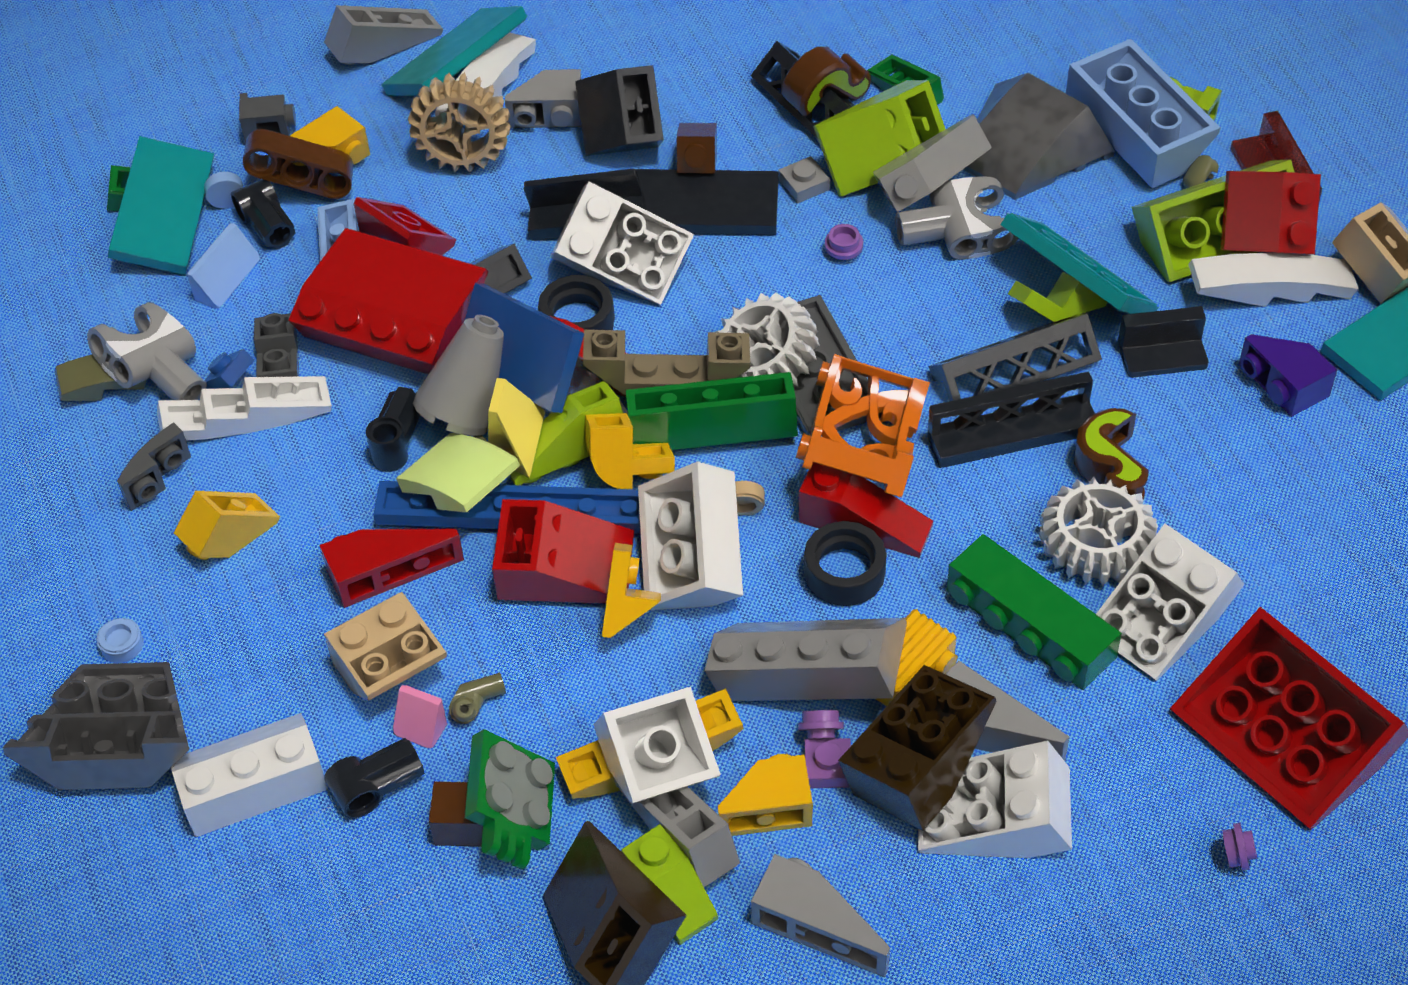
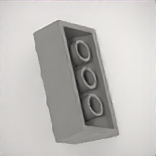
[705,618,907,701]

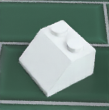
[593,687,721,804]

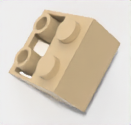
[1332,202,1408,304]
[324,592,447,701]

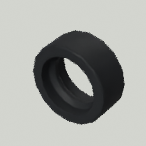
[538,275,615,330]
[804,521,887,606]

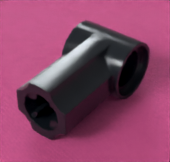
[230,179,296,249]
[366,386,421,471]
[324,738,425,819]

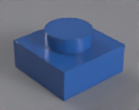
[204,349,254,389]

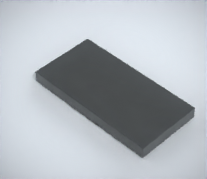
[794,295,882,435]

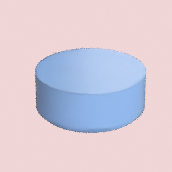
[204,172,243,209]
[96,618,144,663]

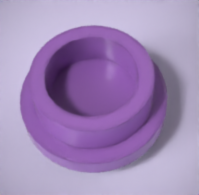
[825,224,863,260]
[798,710,844,739]
[1222,822,1258,871]

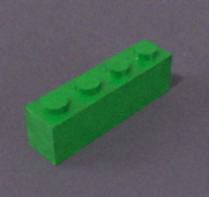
[626,372,798,450]
[946,534,1122,690]

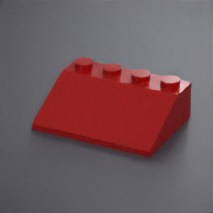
[288,228,489,374]
[1170,607,1408,830]

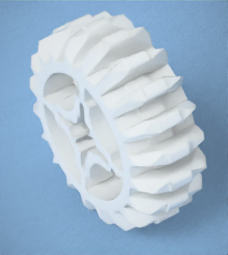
[715,292,820,386]
[1039,476,1158,586]

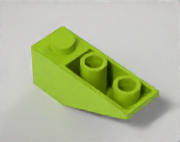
[509,381,623,485]

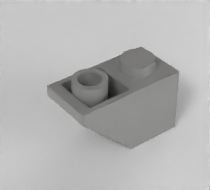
[505,69,582,128]

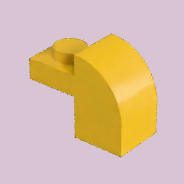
[585,413,675,489]

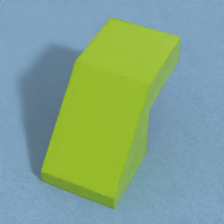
[1008,272,1108,322]

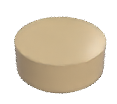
[735,481,765,516]

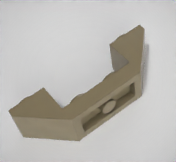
[583,330,751,395]

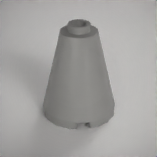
[413,315,504,436]

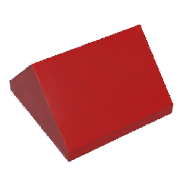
[353,197,457,256]

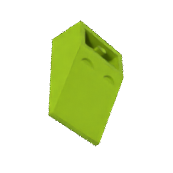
[813,80,945,196]

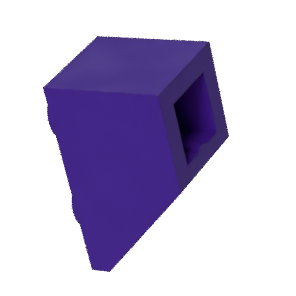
[1239,334,1337,417]

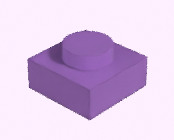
[805,738,851,788]

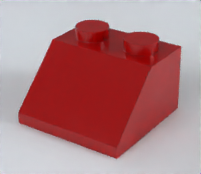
[1221,171,1321,254]

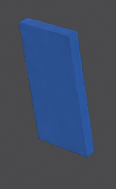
[465,283,584,413]

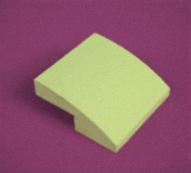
[396,433,520,513]

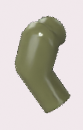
[1183,155,1219,188]
[449,672,506,724]

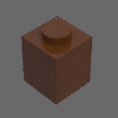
[677,123,717,173]
[429,781,483,847]

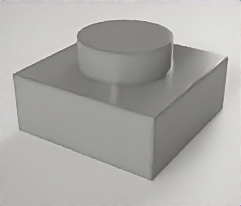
[778,156,830,204]

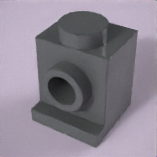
[239,93,296,143]

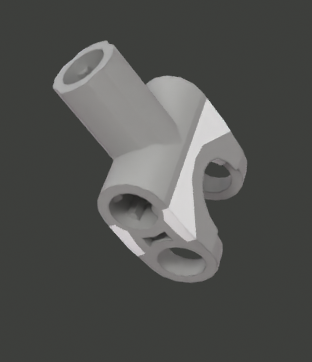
[895,176,1018,260]
[87,302,207,400]

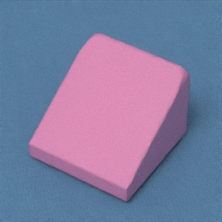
[393,685,447,748]

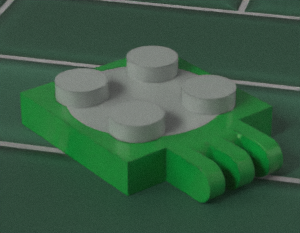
[465,729,555,869]

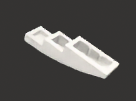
[435,32,536,124]
[1188,253,1358,307]
[157,376,332,440]

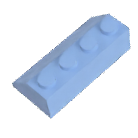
[1066,39,1221,188]

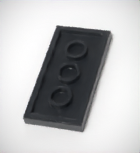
[636,169,779,235]

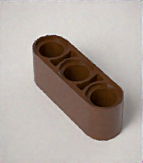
[243,129,354,199]

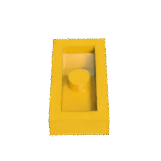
[602,543,661,638]

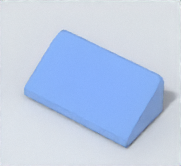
[317,199,358,261]
[187,223,260,308]

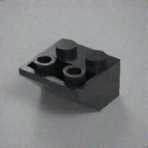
[575,65,664,156]

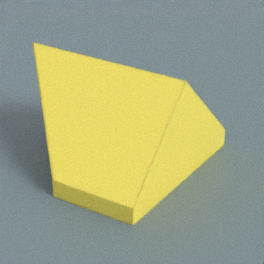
[488,378,545,478]

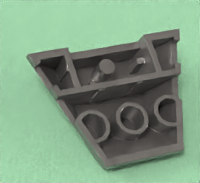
[963,73,1115,200]
[3,662,189,790]

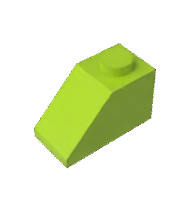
[621,824,718,945]

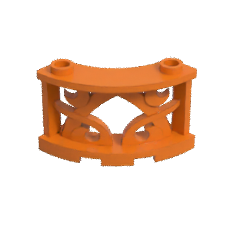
[796,354,930,498]

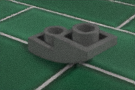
[254,313,299,377]
[117,422,191,511]

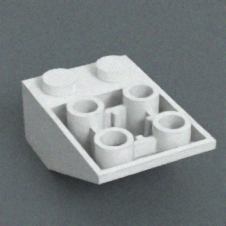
[550,182,694,305]
[1096,523,1244,681]
[918,741,1072,858]

